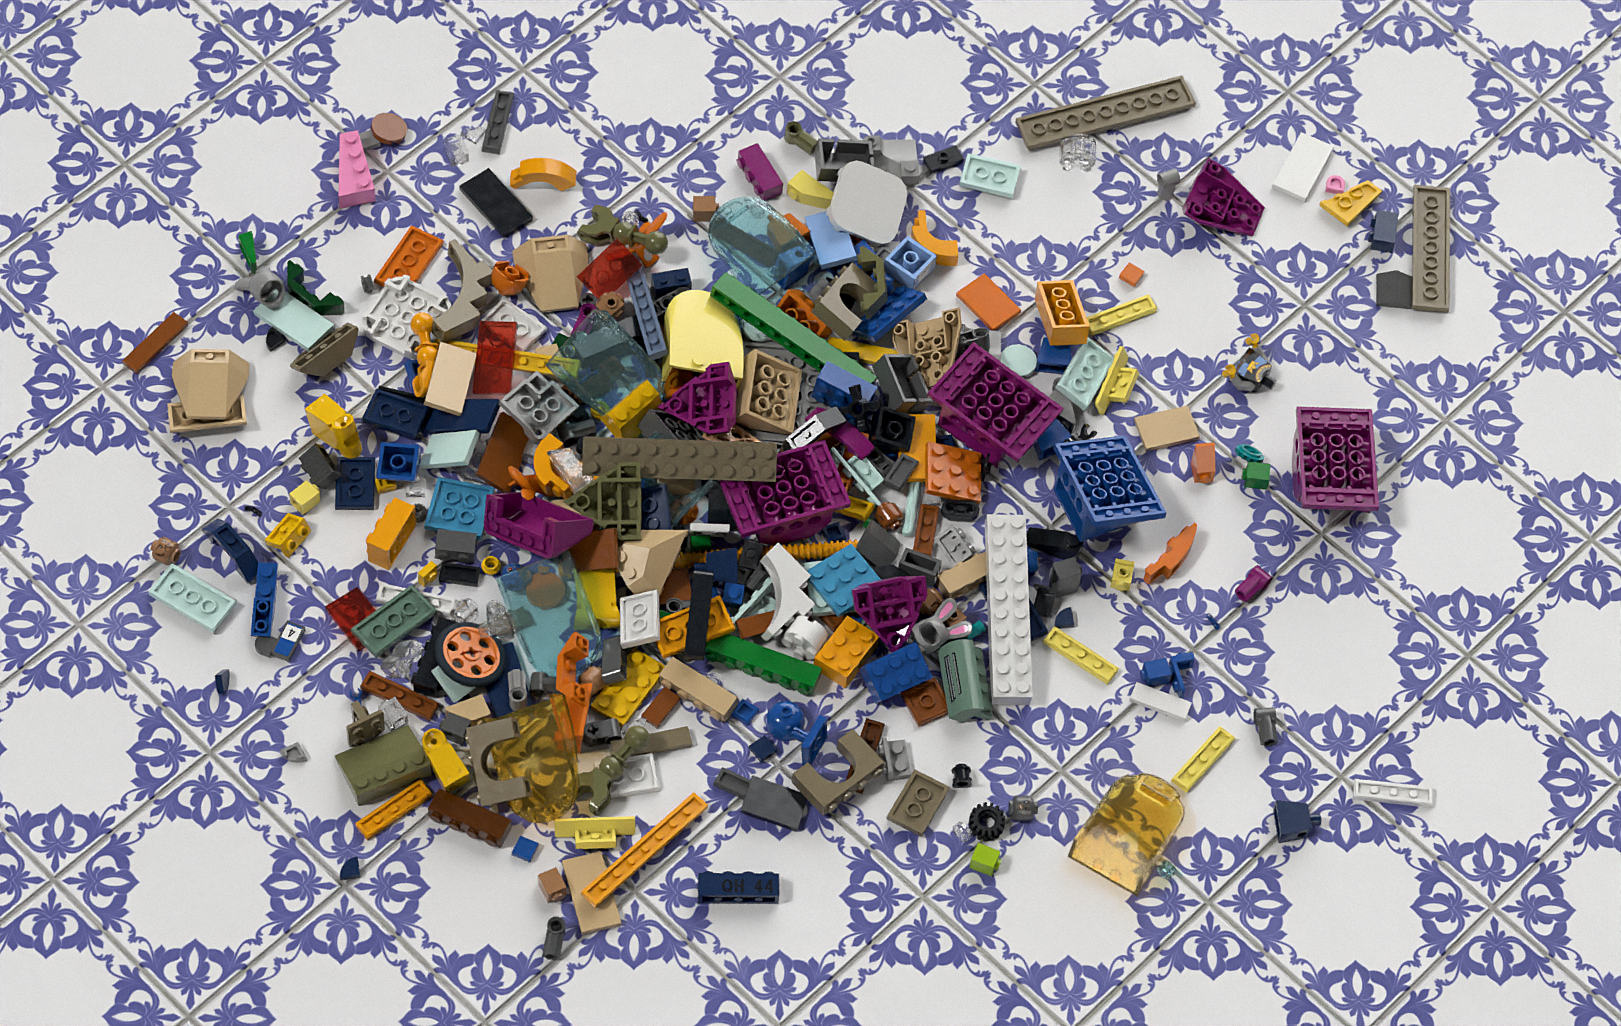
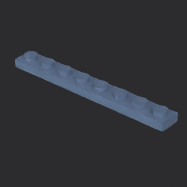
[622,256,668,361]

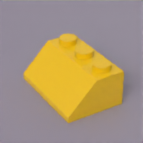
[600,380,663,438]

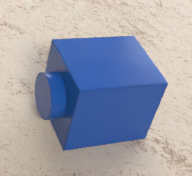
[723,582,745,609]
[1140,658,1172,687]

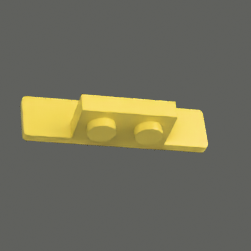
[1095,346,1139,415]
[554,816,635,849]

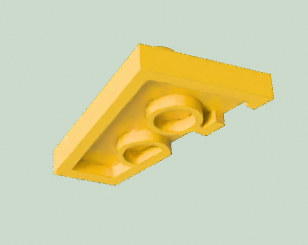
[1319,180,1382,227]

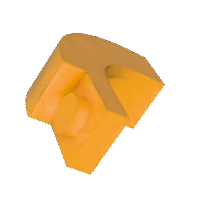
[510,158,577,192]
[911,210,959,266]
[533,433,571,500]

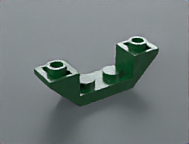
[287,260,345,316]

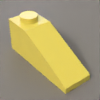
[787,170,834,209]

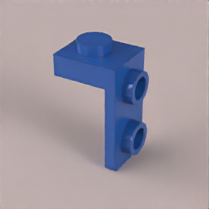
[1169,652,1195,698]

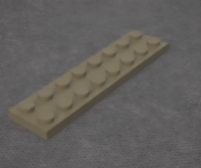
[1411,184,1450,313]

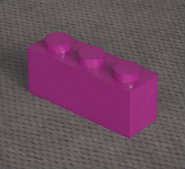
[736,143,783,202]

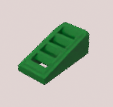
[238,231,257,274]

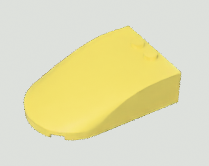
[662,290,743,389]

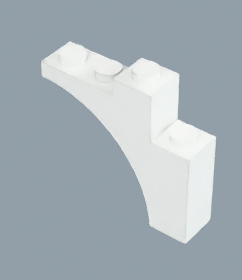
[760,543,815,642]

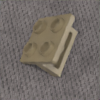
[346,700,385,747]

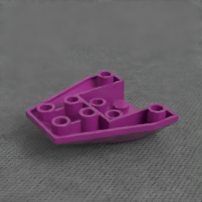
[1182,158,1265,237]

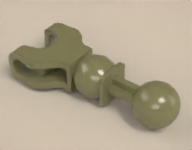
[577,205,668,255]
[566,726,650,816]

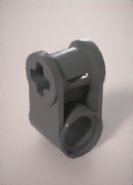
[957,328,990,355]
[866,446,895,483]
[583,718,622,747]

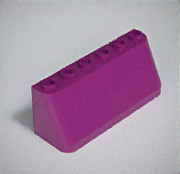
[484,492,593,559]

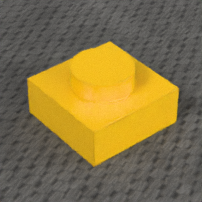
[418,561,437,587]

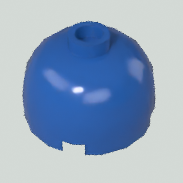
[765,701,805,741]

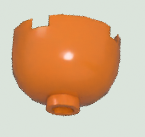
[491,261,529,296]

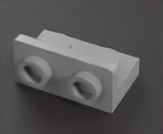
[934,525,977,567]
[878,737,911,781]

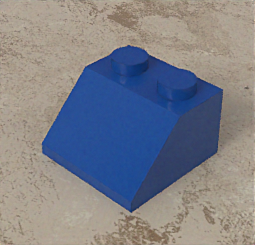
[376,442,421,482]

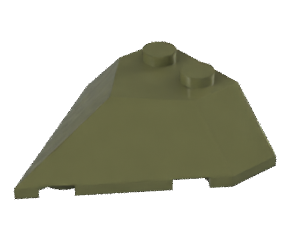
[563,462,642,540]

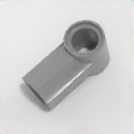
[1157,168,1180,201]
[508,669,527,712]

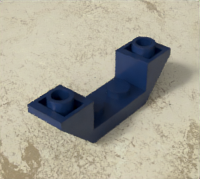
[202,518,258,584]

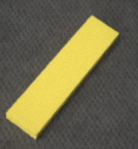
[1086,294,1157,336]
[1043,626,1119,685]
[1171,726,1235,793]

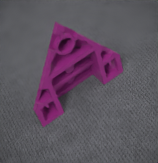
[657,362,737,435]
[852,576,928,652]

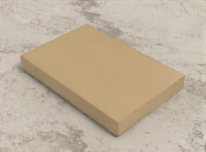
[1134,405,1200,452]

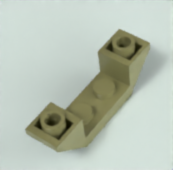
[857,246,888,319]

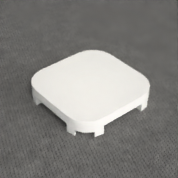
[826,161,907,247]
[363,274,451,359]

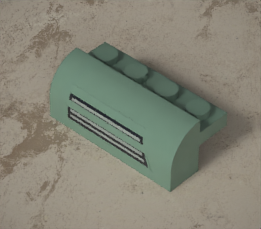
[938,639,993,723]

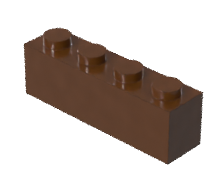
[428,789,511,848]

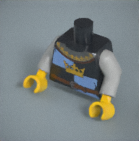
[1222,333,1277,392]

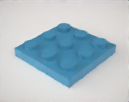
[424,477,494,540]
[807,544,881,618]

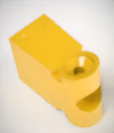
[305,393,362,459]
[573,570,620,630]
[422,728,470,793]

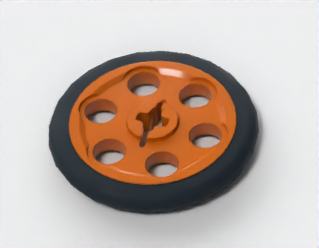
[434,622,506,687]

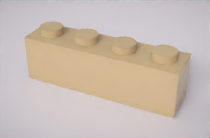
[936,551,987,599]
[659,656,738,722]

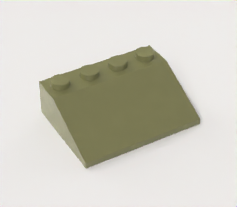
[334,725,432,806]

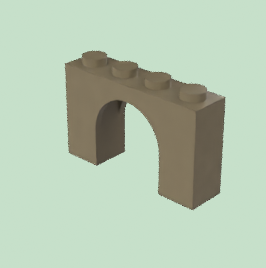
[811,262,877,341]
[465,717,533,807]
[792,729,884,816]

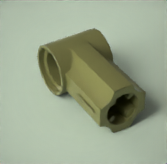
[784,121,818,155]

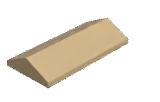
[167,395,247,433]

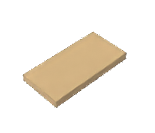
[424,342,477,416]
[562,851,621,935]

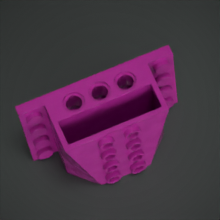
[927,342,1064,468]
[1292,406,1379,514]
[718,440,851,546]

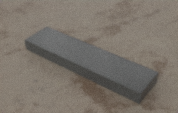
[482,90,514,155]

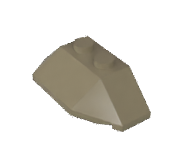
[290,322,359,377]

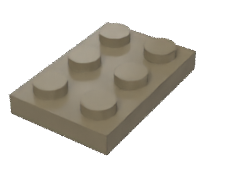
[887,769,950,837]

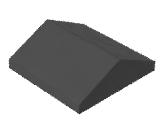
[1376,270,1412,309]
[855,520,900,567]

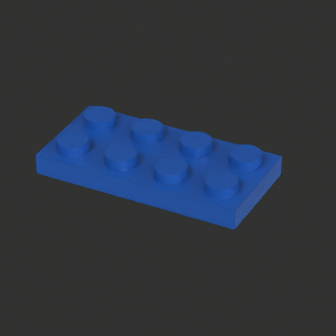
[852,285,927,342]

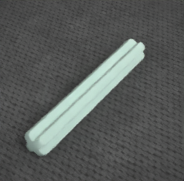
[902,481,921,537]

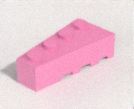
[338,130,375,209]

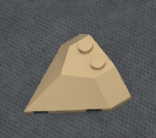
[617,530,689,596]

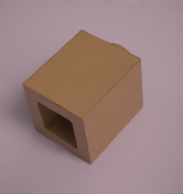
[693,196,719,222]
[538,867,566,903]

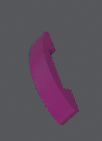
[805,407,875,461]

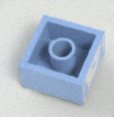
[884,236,937,289]

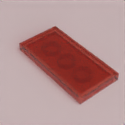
[472,321,518,395]

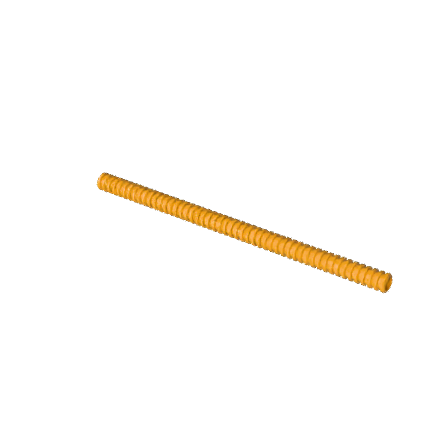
[558,539,859,578]

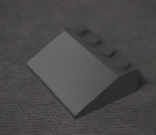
[637,409,706,440]

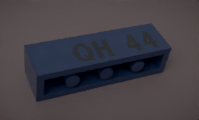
[698,871,779,904]

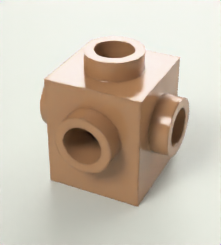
[595,291,625,323]

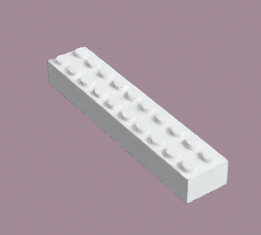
[985,514,1033,705]

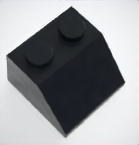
[868,406,916,453]

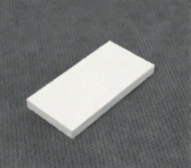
[1272,132,1334,202]

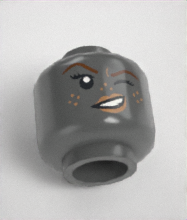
[1008,795,1038,821]

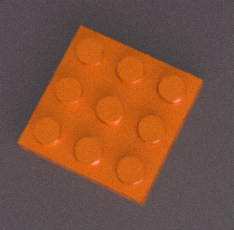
[925,441,981,505]

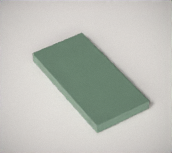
[351,585,437,658]

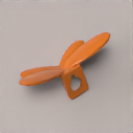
[605,212,668,268]
[508,460,564,501]

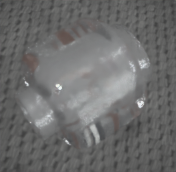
[450,598,479,623]

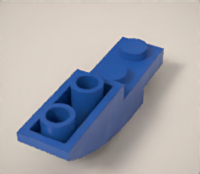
[251,562,278,637]

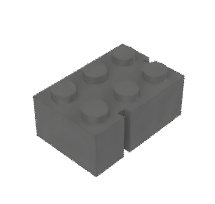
[814,138,875,182]
[872,354,933,414]

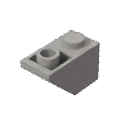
[1049,390,1076,434]

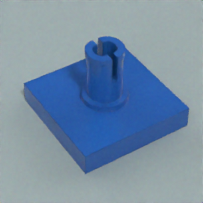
[790,715,828,765]

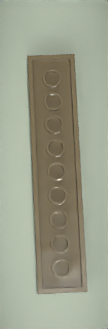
[1015,75,1196,150]
[582,436,777,482]

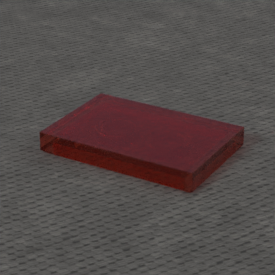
[577,238,643,300]
[325,587,376,652]

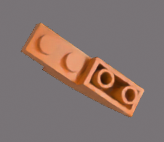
[1143,523,1197,585]

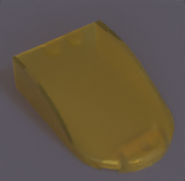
[482,694,579,823]
[1068,773,1185,896]

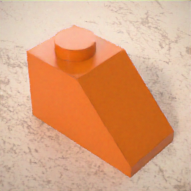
[1191,442,1216,483]

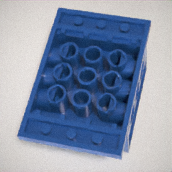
[1054,435,1167,542]

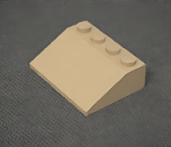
[736,349,802,435]

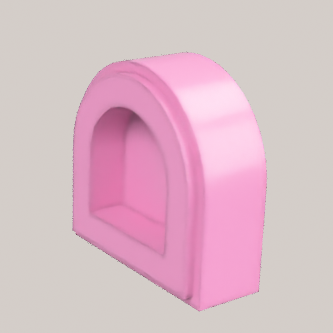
[1325,175,1345,194]

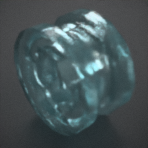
[1157,860,1177,880]

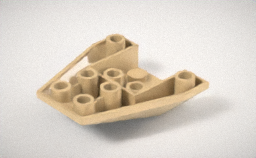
[512,235,589,313]
[891,307,962,388]
[172,349,250,420]

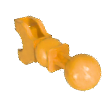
[410,312,439,398]

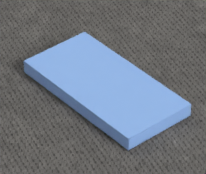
[805,211,857,270]

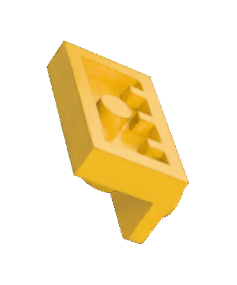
[265,513,311,558]

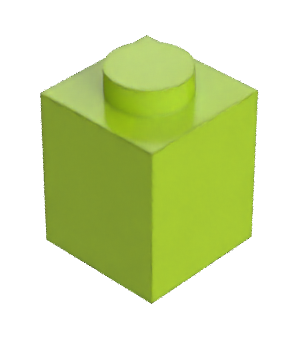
[969,843,1002,877]

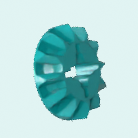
[1235,444,1264,463]

